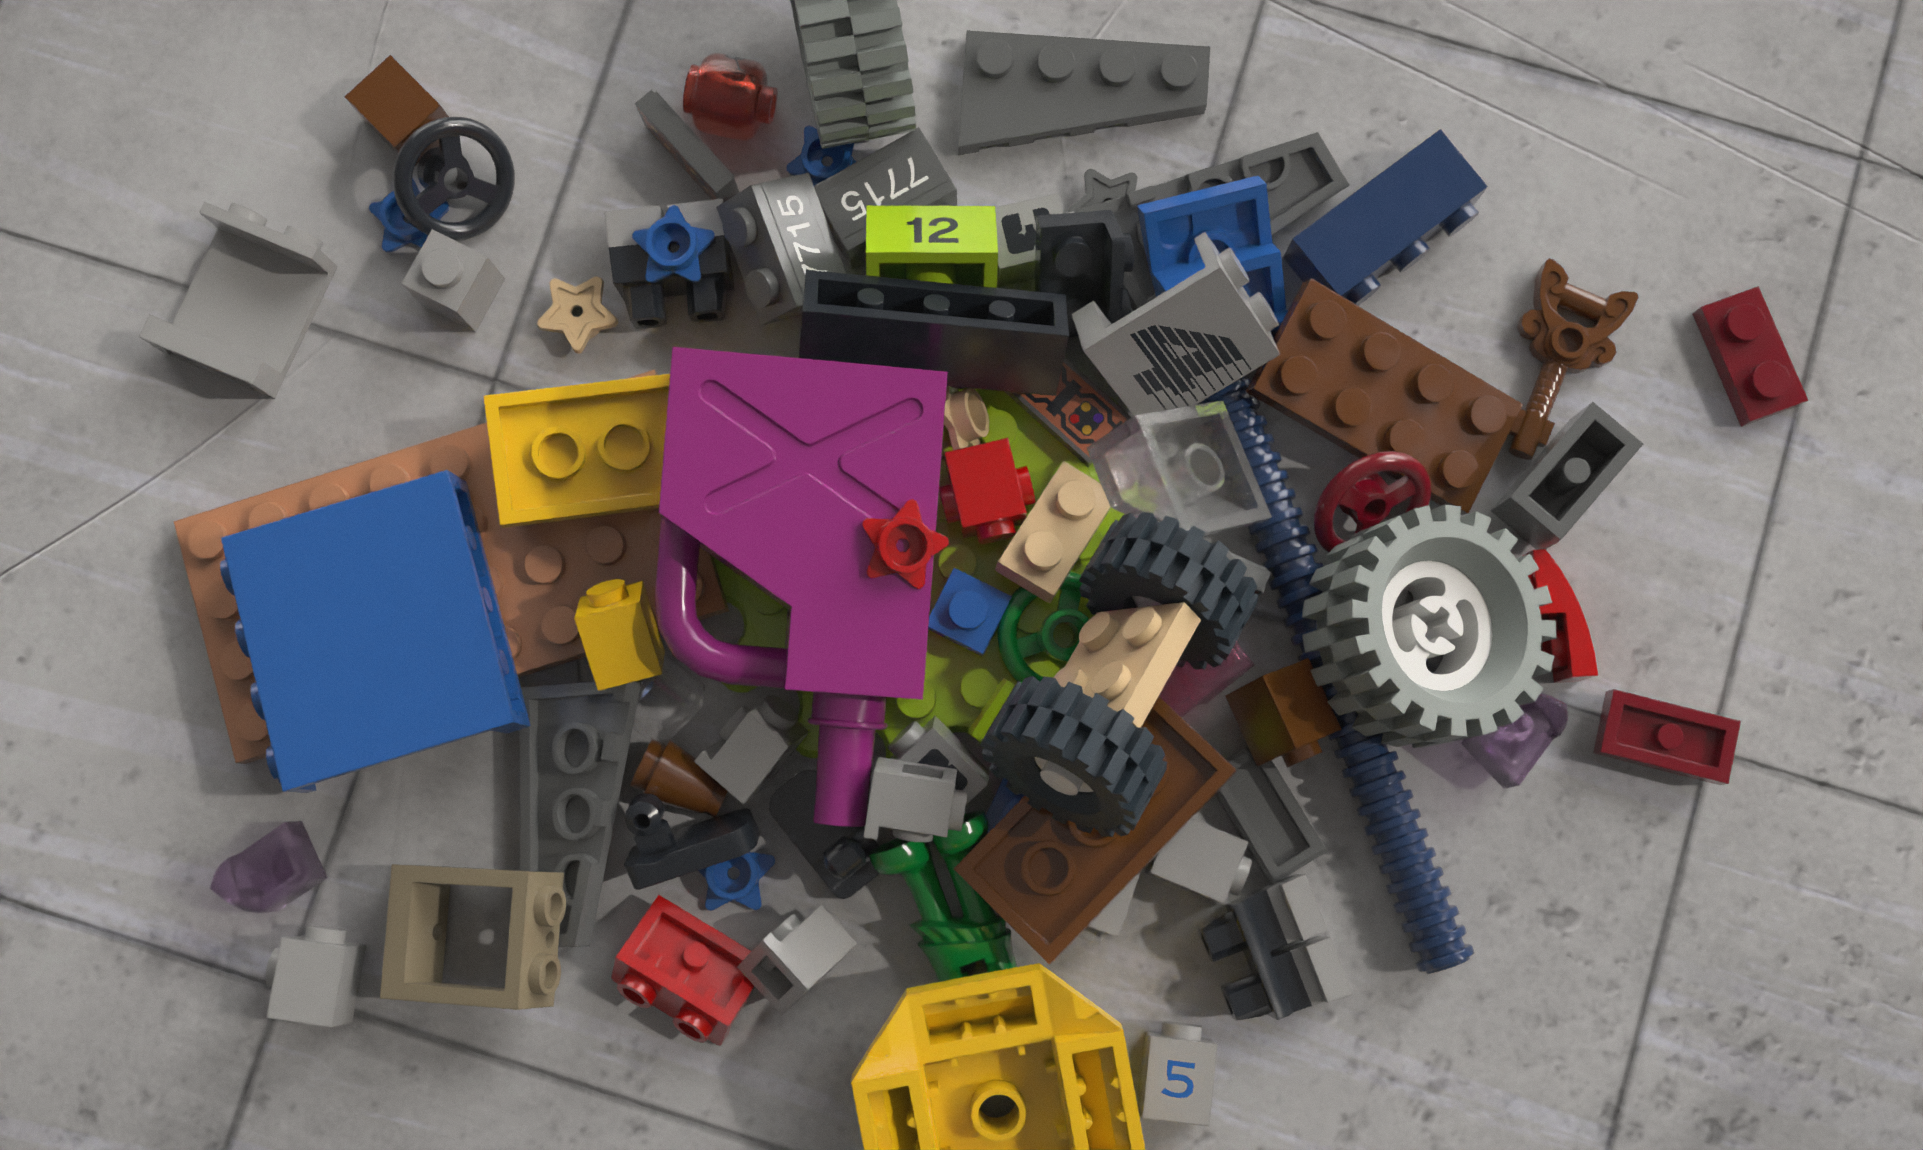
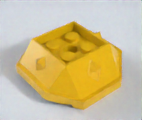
[851,963,1145,1150]

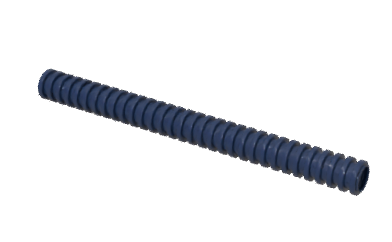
[1199,377,1475,974]

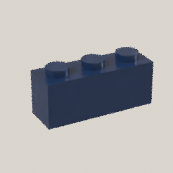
[1283,129,1488,306]

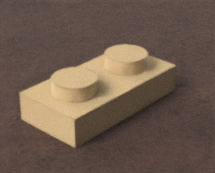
[995,461,1118,604]

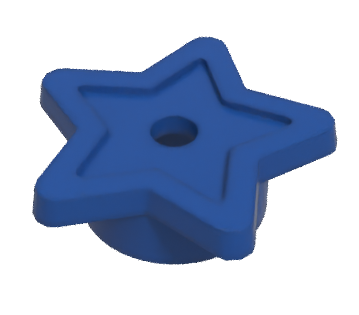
[786,125,856,186]
[369,178,449,253]
[632,205,715,283]
[698,852,775,911]

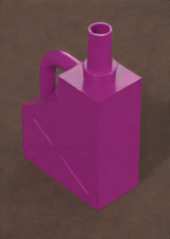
[655,347,948,827]

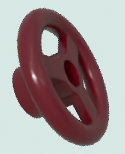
[1313,451,1431,553]

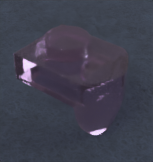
[1461,692,1568,789]
[210,821,328,913]

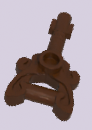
[1509,258,1639,460]

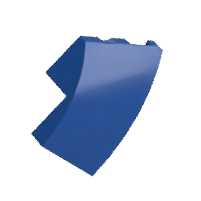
[1137,176,1288,339]

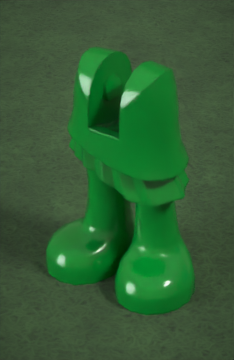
[868,810,1017,982]

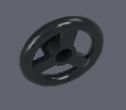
[393,117,515,241]

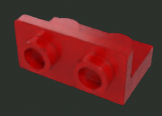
[611,895,755,1046]

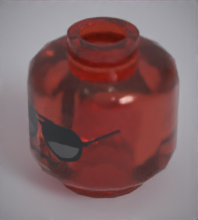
[683,53,778,141]

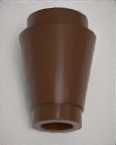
[630,739,728,818]

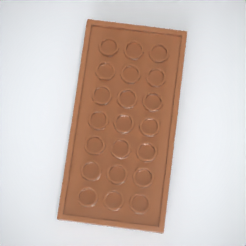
[174,369,729,764]

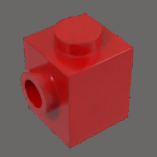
[939,438,1035,544]

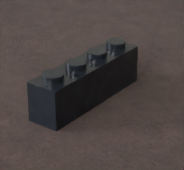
[798,270,1069,396]

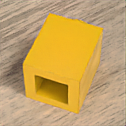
[574,579,665,691]

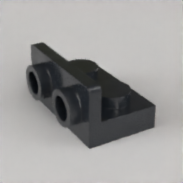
[1035,210,1134,337]

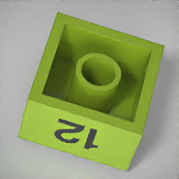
[866,205,998,288]

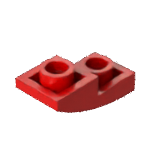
[1523,549,1598,683]

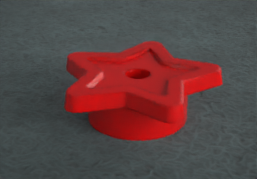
[862,499,949,589]

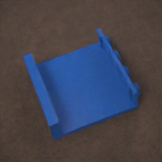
[220,470,531,793]

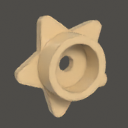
[537,276,618,354]
[944,386,989,450]

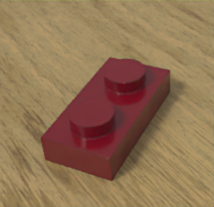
[1692,286,1808,427]
[1593,689,1741,785]

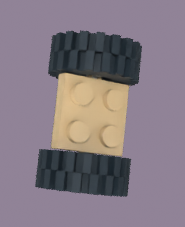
[980,512,1259,837]

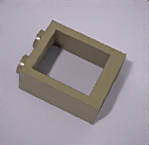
[380,864,566,1010]

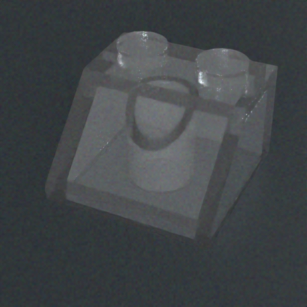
[1087,401,1272,536]

